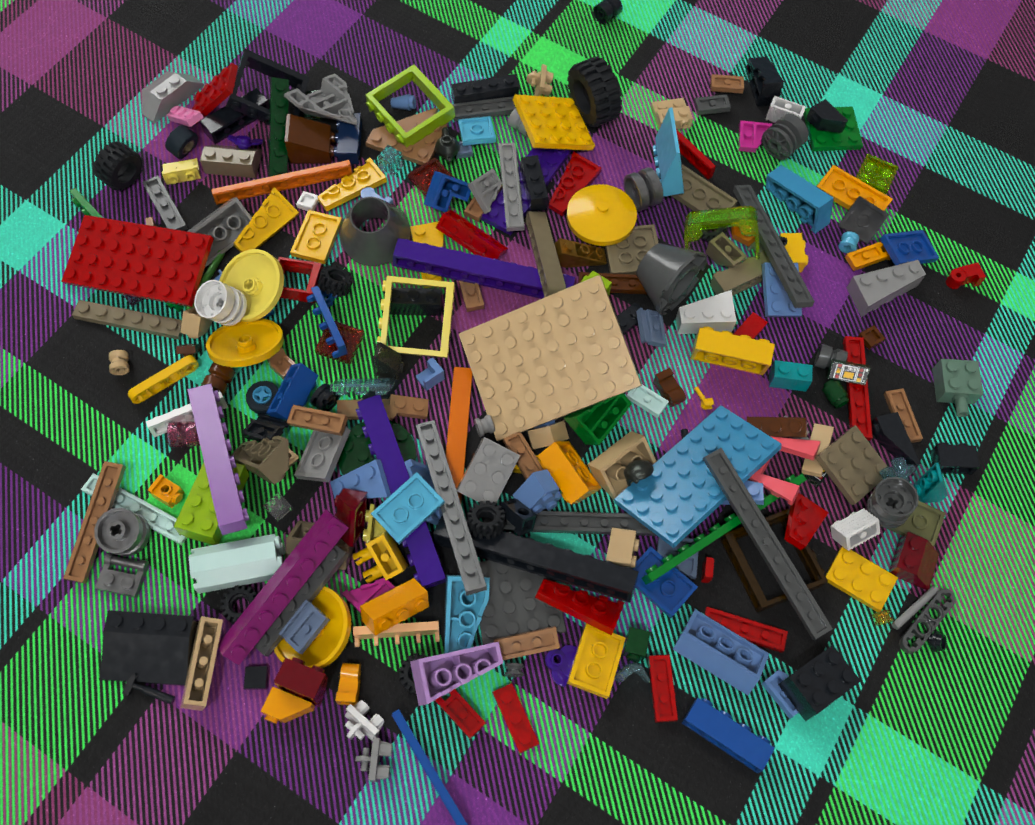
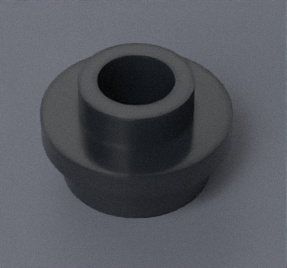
[929,631,947,653]

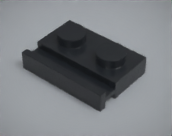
[242,413,289,442]

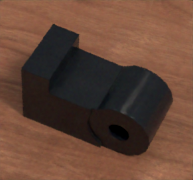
[499,498,537,536]

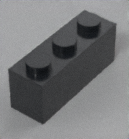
[520,155,548,212]
[390,287,442,316]

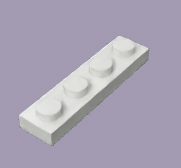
[146,391,228,438]

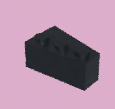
[745,56,784,107]

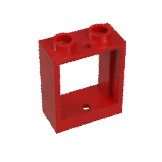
[278,257,323,303]

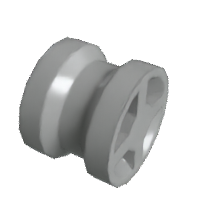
[474,415,495,437]

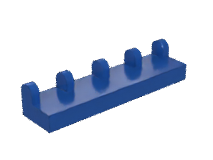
[306,286,348,358]

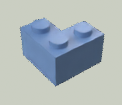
[513,469,562,514]

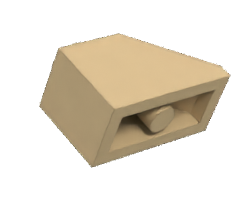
[181,306,213,339]

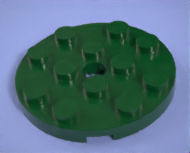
[338,420,417,475]

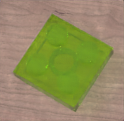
[856,153,899,195]

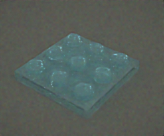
[330,378,395,395]

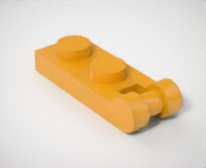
[845,242,891,271]

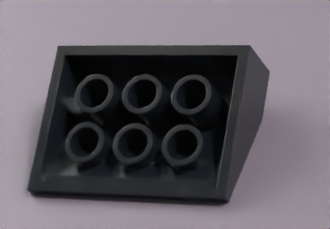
[100,610,199,686]

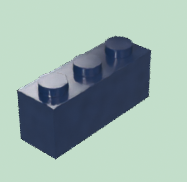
[334,113,362,164]

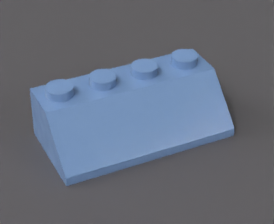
[673,609,769,695]

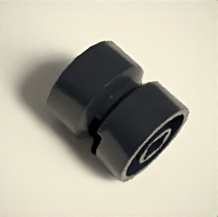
[593,0,623,24]

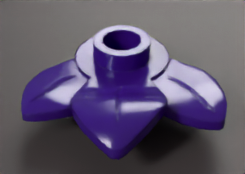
[228,135,263,149]
[545,645,578,687]

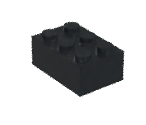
[778,645,861,722]

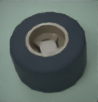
[165,125,198,159]

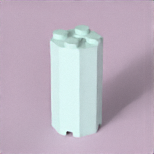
[189,534,285,594]

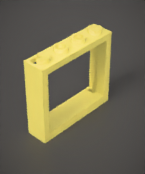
[377,276,455,358]

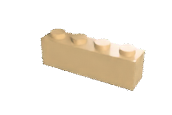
[180,616,223,711]

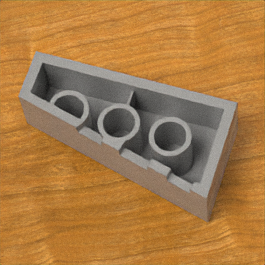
[847,260,926,317]

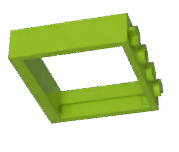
[365,65,455,148]

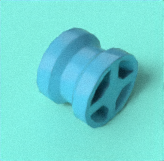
[838,232,859,253]

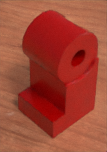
[946,262,986,289]

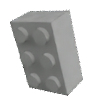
[456,437,520,504]

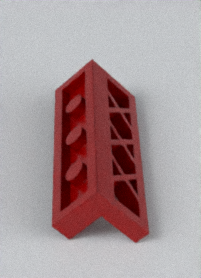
[436,210,509,260]

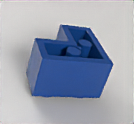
[424,171,471,212]

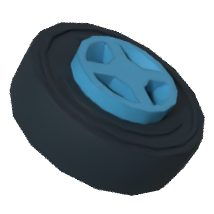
[246,381,278,415]

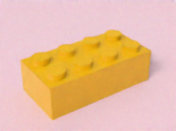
[690,327,775,375]

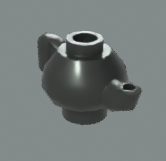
[434,127,460,163]

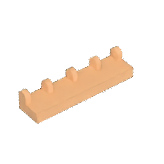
[353,621,440,647]

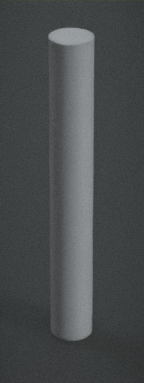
[891,586,939,630]

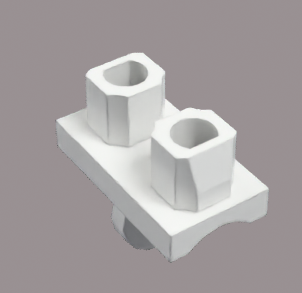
[345,700,384,741]

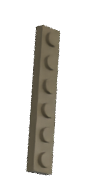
[72,300,183,340]

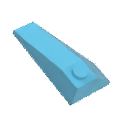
[444,575,490,653]

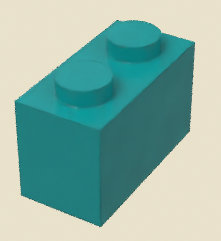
[769,360,813,392]

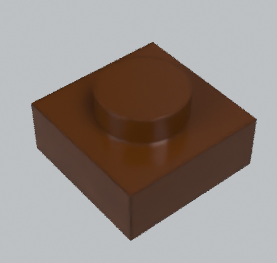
[858,325,886,350]
[176,344,200,357]

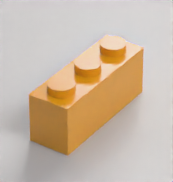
[360,578,429,636]

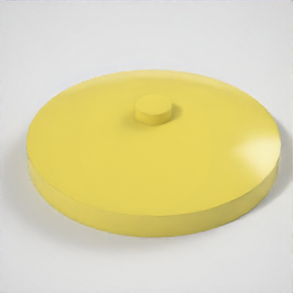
[219,249,284,322]

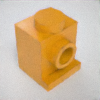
[148,474,185,508]

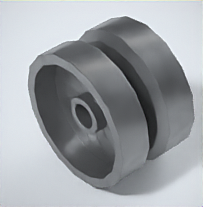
[623,167,663,212]
[94,508,150,556]

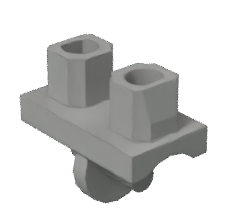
[355,738,393,783]

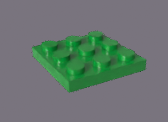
[803,106,863,152]

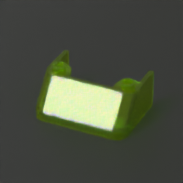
[684,206,760,259]

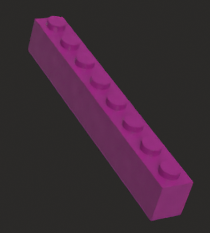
[218,509,348,665]

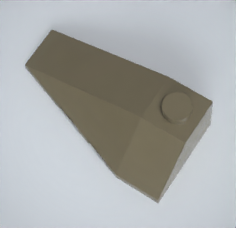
[230,436,289,485]

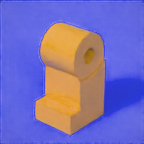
[335,663,361,706]

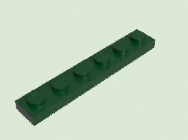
[268,77,289,177]

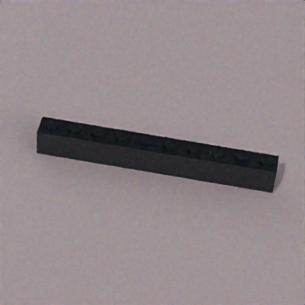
[433,516,639,603]

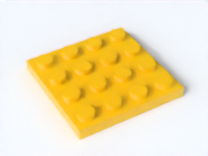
[512,94,595,150]

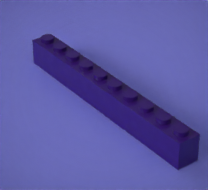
[393,238,575,299]
[355,394,446,589]

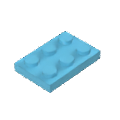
[371,472,445,544]

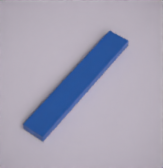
[392,709,468,825]

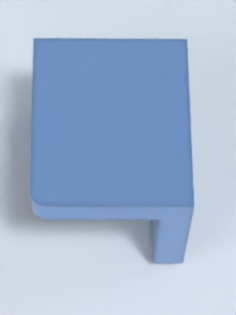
[416,357,445,391]

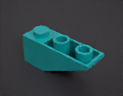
[913,463,948,503]

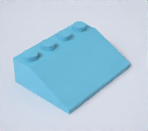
[653,107,684,197]

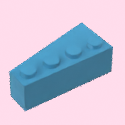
[766,165,834,234]

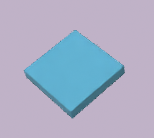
[458,116,496,146]

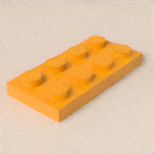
[816,165,893,211]

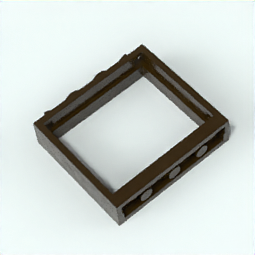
[720,509,828,613]

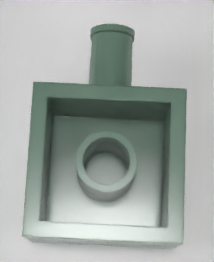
[932,359,983,417]

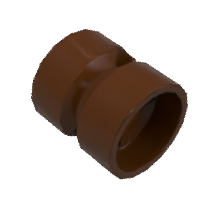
[201,362,235,396]

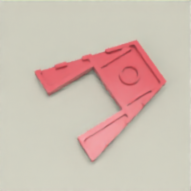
[749,436,821,505]

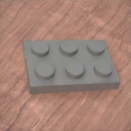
[294,426,351,482]

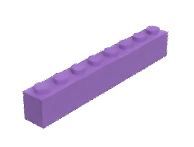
[187,384,250,535]

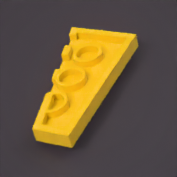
[317,158,387,212]
[233,187,299,252]
[410,221,444,288]

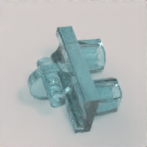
[880,457,916,481]

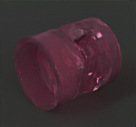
[167,421,200,447]

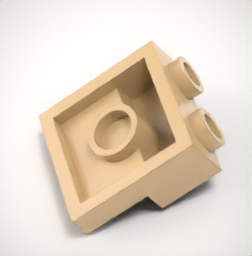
[651,98,693,130]

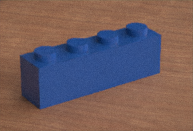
[682,698,775,773]

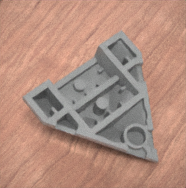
[284,73,357,125]

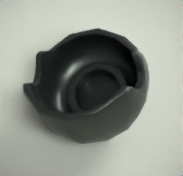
[624,460,654,486]

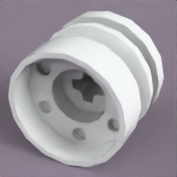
[194,280,247,326]

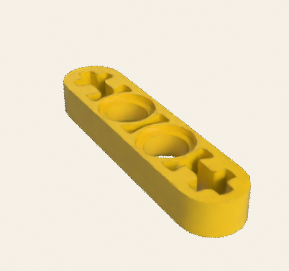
[128,355,199,404]

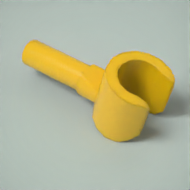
[694,386,714,410]

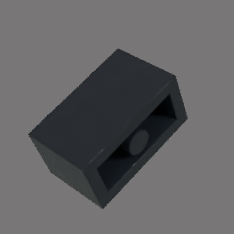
[930,443,980,475]

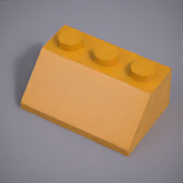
[537,441,602,504]

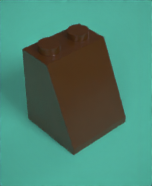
[285,114,335,164]

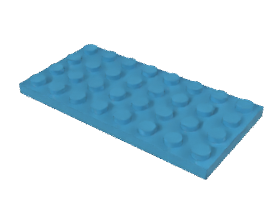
[614,405,782,548]

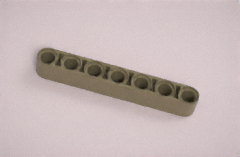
[526,211,566,297]

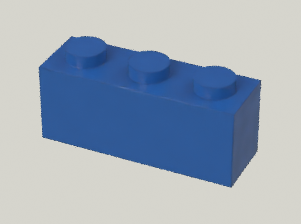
[266,363,319,425]

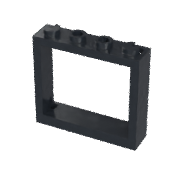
[226,49,310,125]

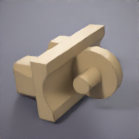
[527,64,554,96]

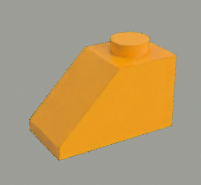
[260,686,315,724]

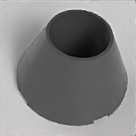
[340,197,411,266]
[636,243,707,315]

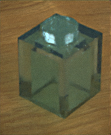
[378,145,403,177]

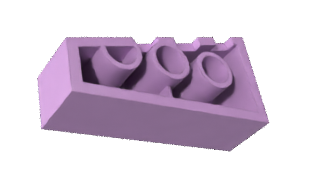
[410,642,503,706]

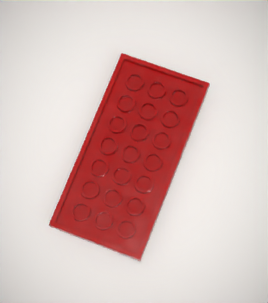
[61,215,214,307]

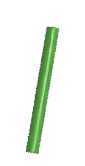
[185,250,225,310]

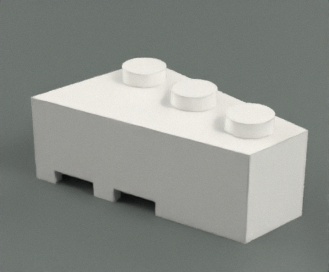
[676,290,736,334]

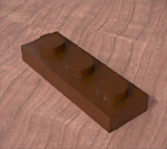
[747,417,807,438]

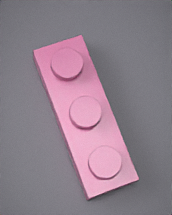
[167,106,204,127]

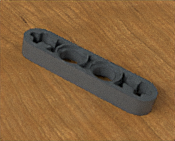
[899,589,956,654]

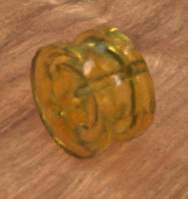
[872,610,894,626]

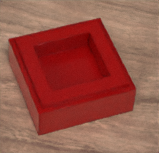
[701,557,714,583]

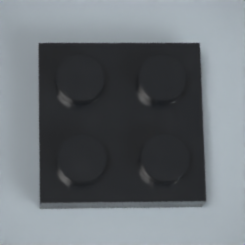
[838,196,889,245]

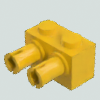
[352,531,408,584]

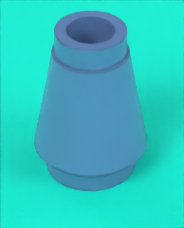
[391,94,416,111]

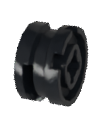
[310,383,340,412]

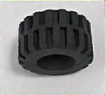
[93,141,143,191]

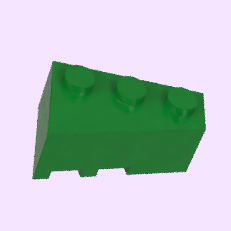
[563,393,632,445]

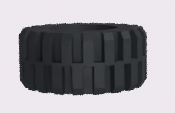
[568,57,622,127]

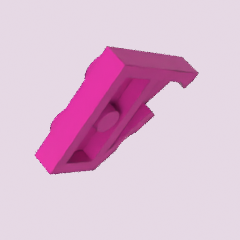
[739,120,772,153]
[342,578,395,614]

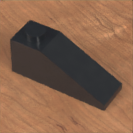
[871,412,921,471]

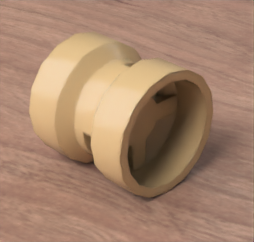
[109,350,130,375]

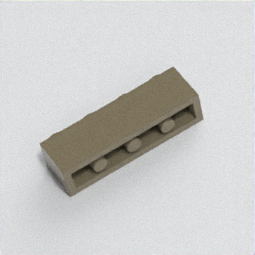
[710,250,770,296]

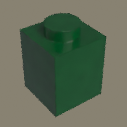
[622,627,650,662]

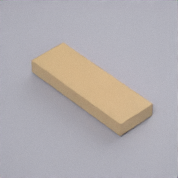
[802,423,834,478]

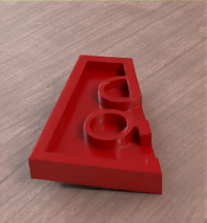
[784,493,829,550]

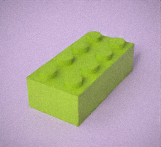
[174,463,249,545]

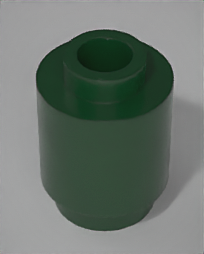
[822,379,849,409]

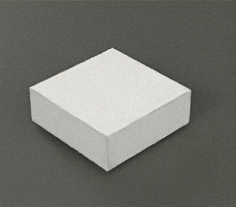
[296,191,319,211]

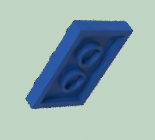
[880,230,939,265]
[633,546,698,618]

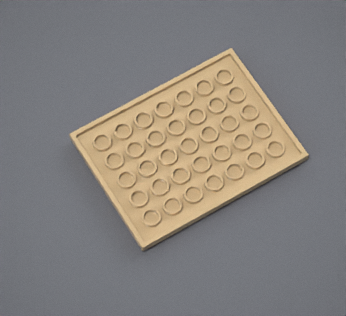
[459,275,642,441]

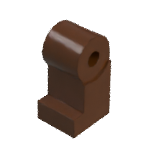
[653,368,686,407]

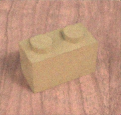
[606,528,640,568]

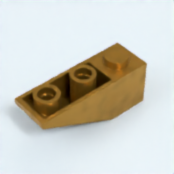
[554,238,607,268]

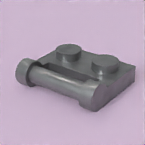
[95,553,149,598]

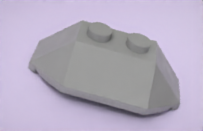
[142,71,204,124]

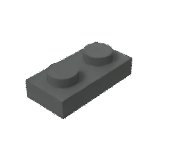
[694,94,731,115]

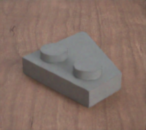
[467,168,502,214]

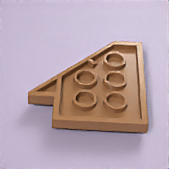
[365,108,448,167]

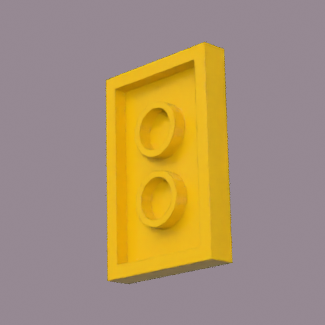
[290,210,342,264]
[825,546,898,613]
[567,623,626,699]

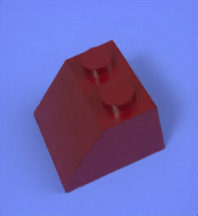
[334,488,367,547]
[889,532,939,591]
[273,657,328,707]

